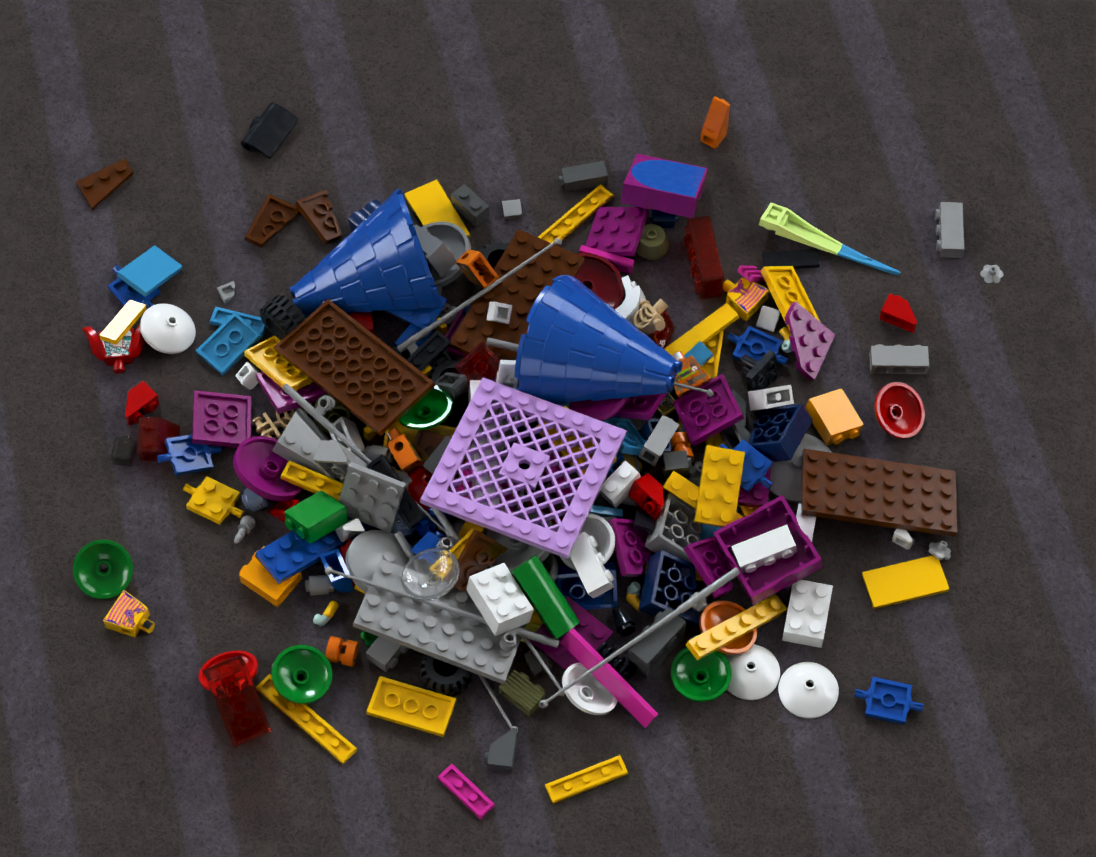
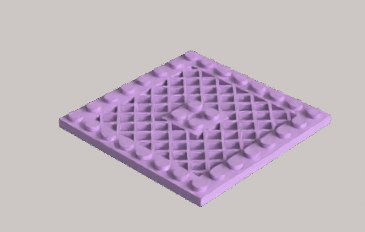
[420,377,627,559]

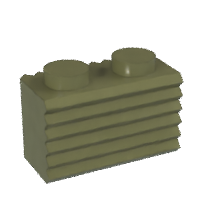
[499,670,545,717]

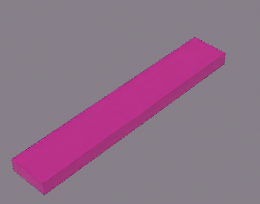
[560,628,658,728]

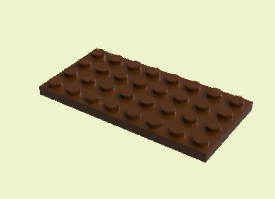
[449,229,585,369]
[274,299,435,436]
[801,449,957,537]

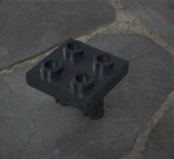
[740,350,778,392]

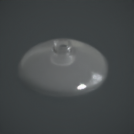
[401,548,460,601]

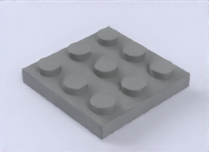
[339,462,406,533]

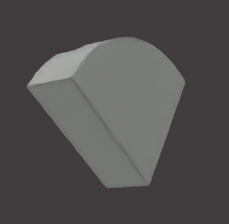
[217,281,236,304]

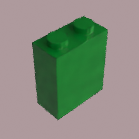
[284,490,348,544]

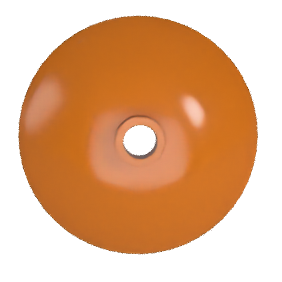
[699,601,757,655]

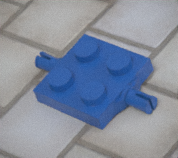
[108,265,161,309]
[727,326,788,366]
[157,434,222,476]
[719,439,773,493]
[854,677,923,725]

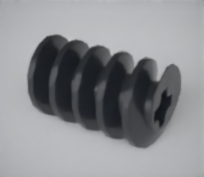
[596,640,636,681]

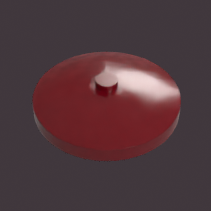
[575,253,624,309]

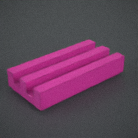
[737,265,765,282]

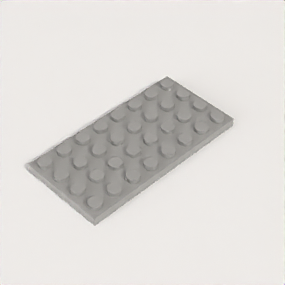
[353,559,526,684]

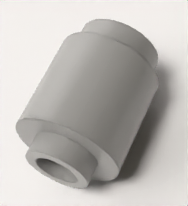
[364,445,394,463]
[305,575,334,596]

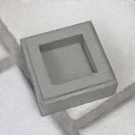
[502,199,522,219]

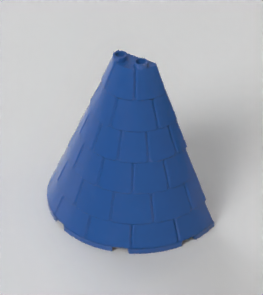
[289,188,443,315]
[515,275,683,404]

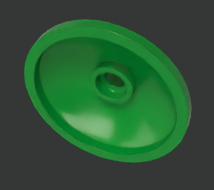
[398,385,452,430]
[73,539,133,599]
[271,645,332,704]
[671,648,732,702]

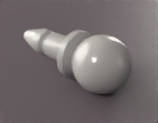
[234,515,256,544]

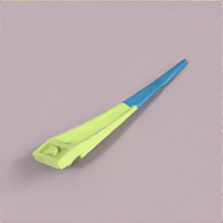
[759,203,901,275]

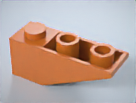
[700,96,730,149]

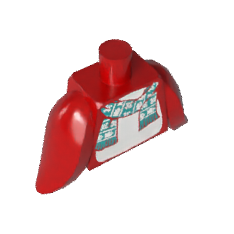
[82,324,146,374]

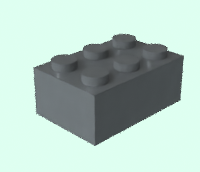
[628,607,686,679]

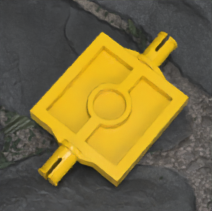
[183,476,244,525]

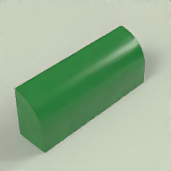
[510,554,580,639]

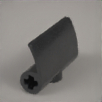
[240,102,299,158]

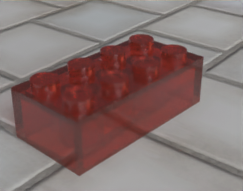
[683,215,724,300]
[202,654,272,748]

